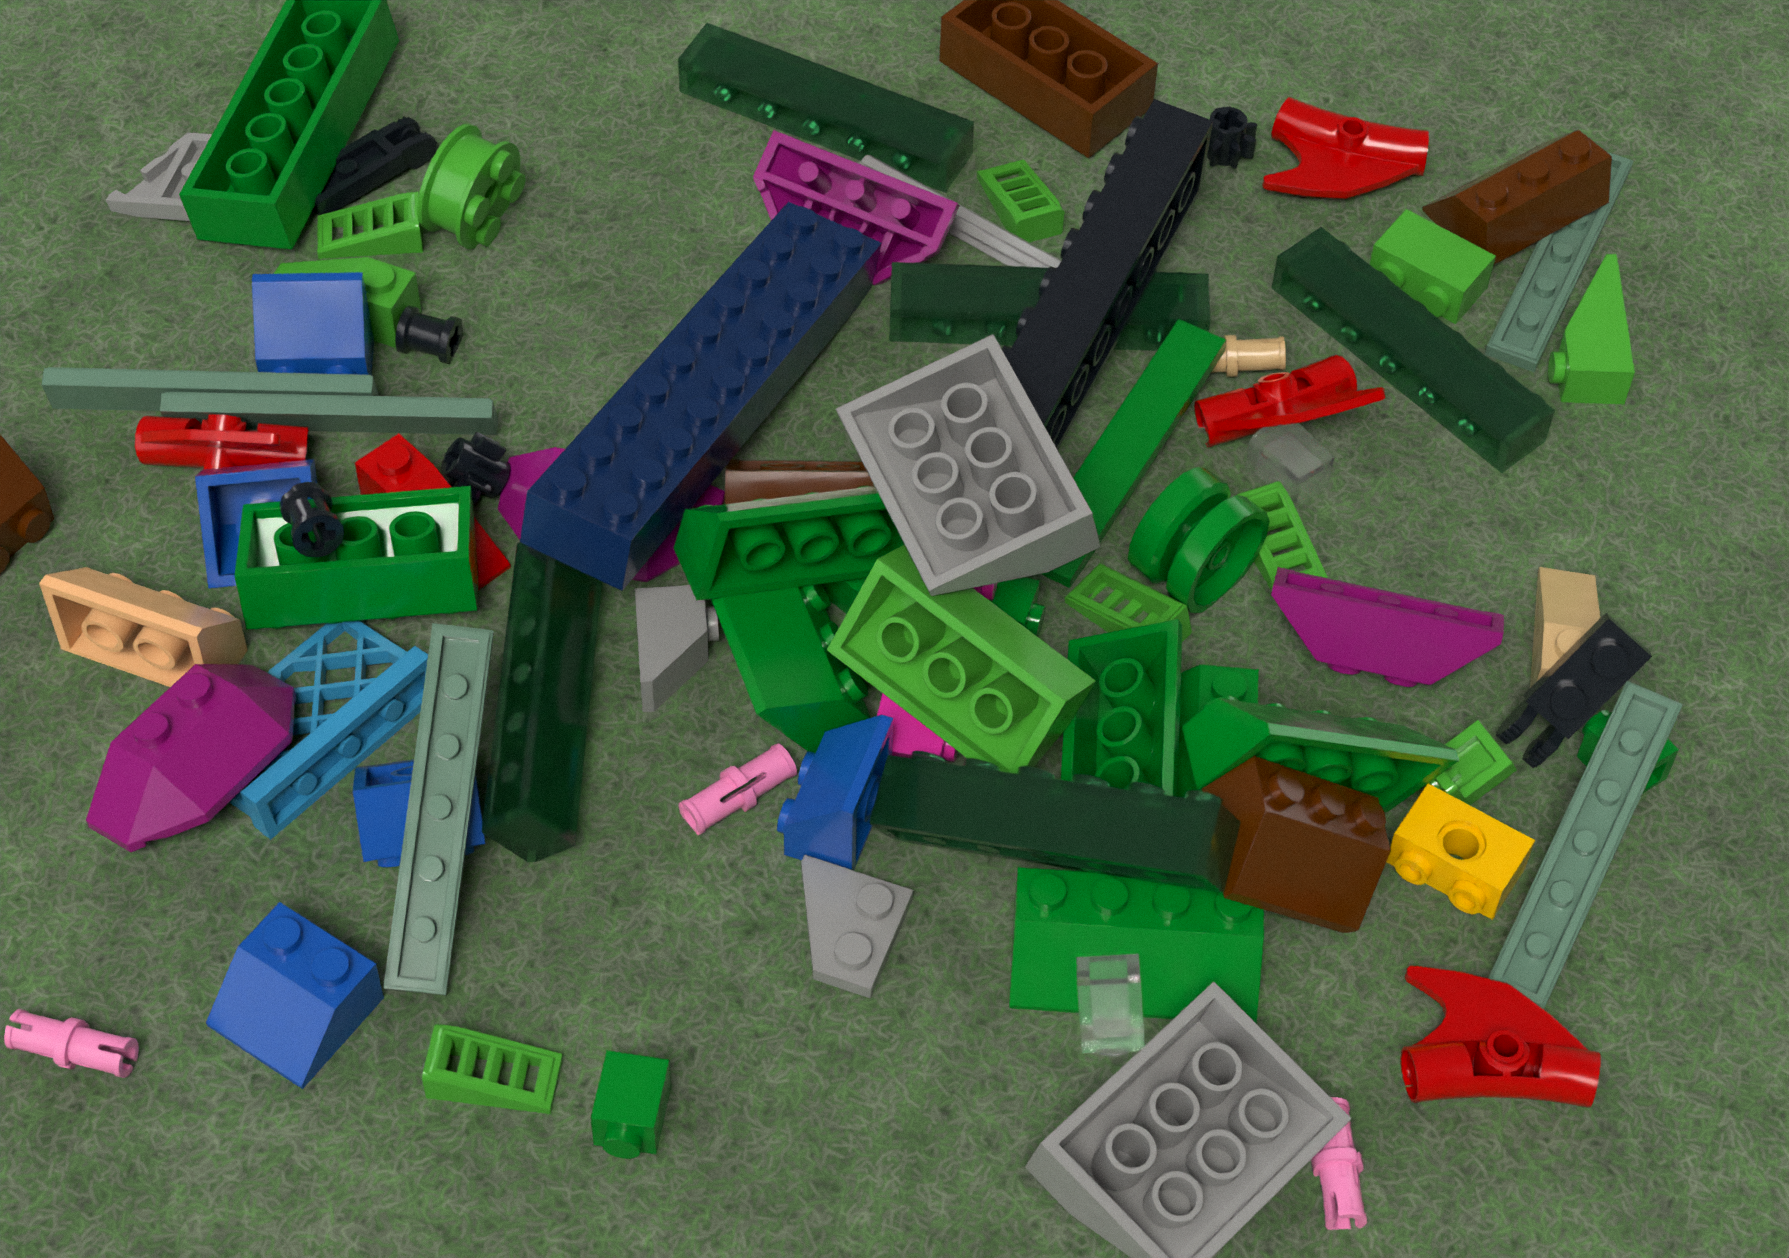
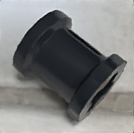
[395,305,463,364]
[279,482,344,558]

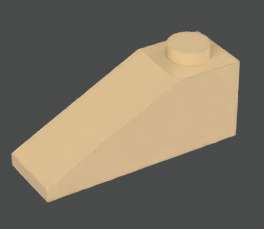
[1530,567,1600,688]

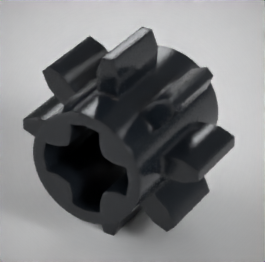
[1207,107,1257,169]
[441,432,510,505]

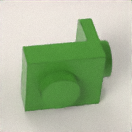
[1425,720,1517,805]

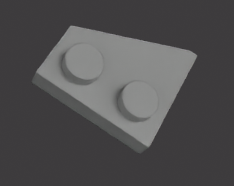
[106,133,212,221]
[801,855,913,998]

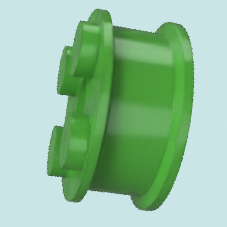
[417,124,526,249]

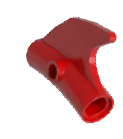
[1262,97,1429,199]
[1194,355,1386,447]
[135,414,309,469]
[1400,966,1601,1108]

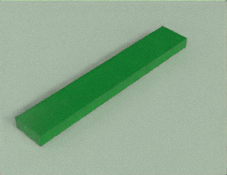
[1041,319,1226,588]

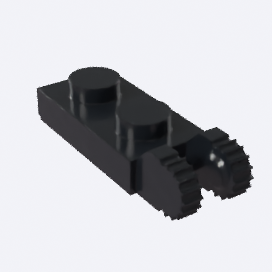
[313,116,438,216]
[1496,613,1652,768]

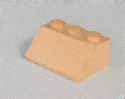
[39,567,248,687]

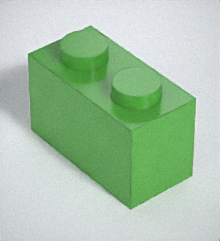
[1367,209,1496,324]

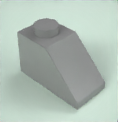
[635,585,719,712]

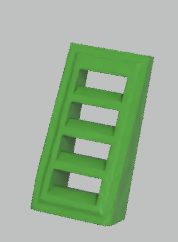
[977,159,1064,243]
[317,192,423,259]
[1237,481,1328,591]
[1064,563,1192,642]
[422,1024,563,1114]

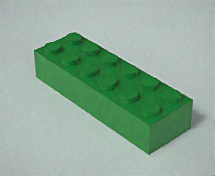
[179,0,400,250]

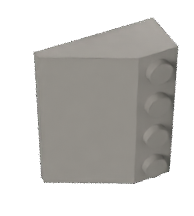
[836,334,1101,596]
[1025,982,1352,1258]

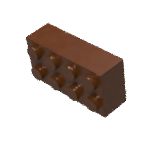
[939,0,1158,158]

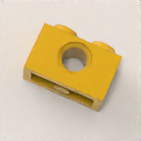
[1386,783,1535,920]

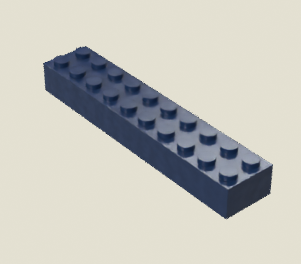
[520,202,882,591]

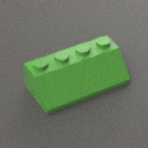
[827,545,1096,792]

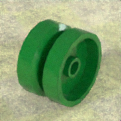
[1128,467,1270,613]

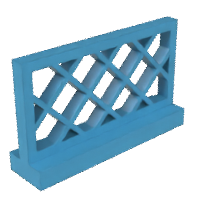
[229,620,428,840]

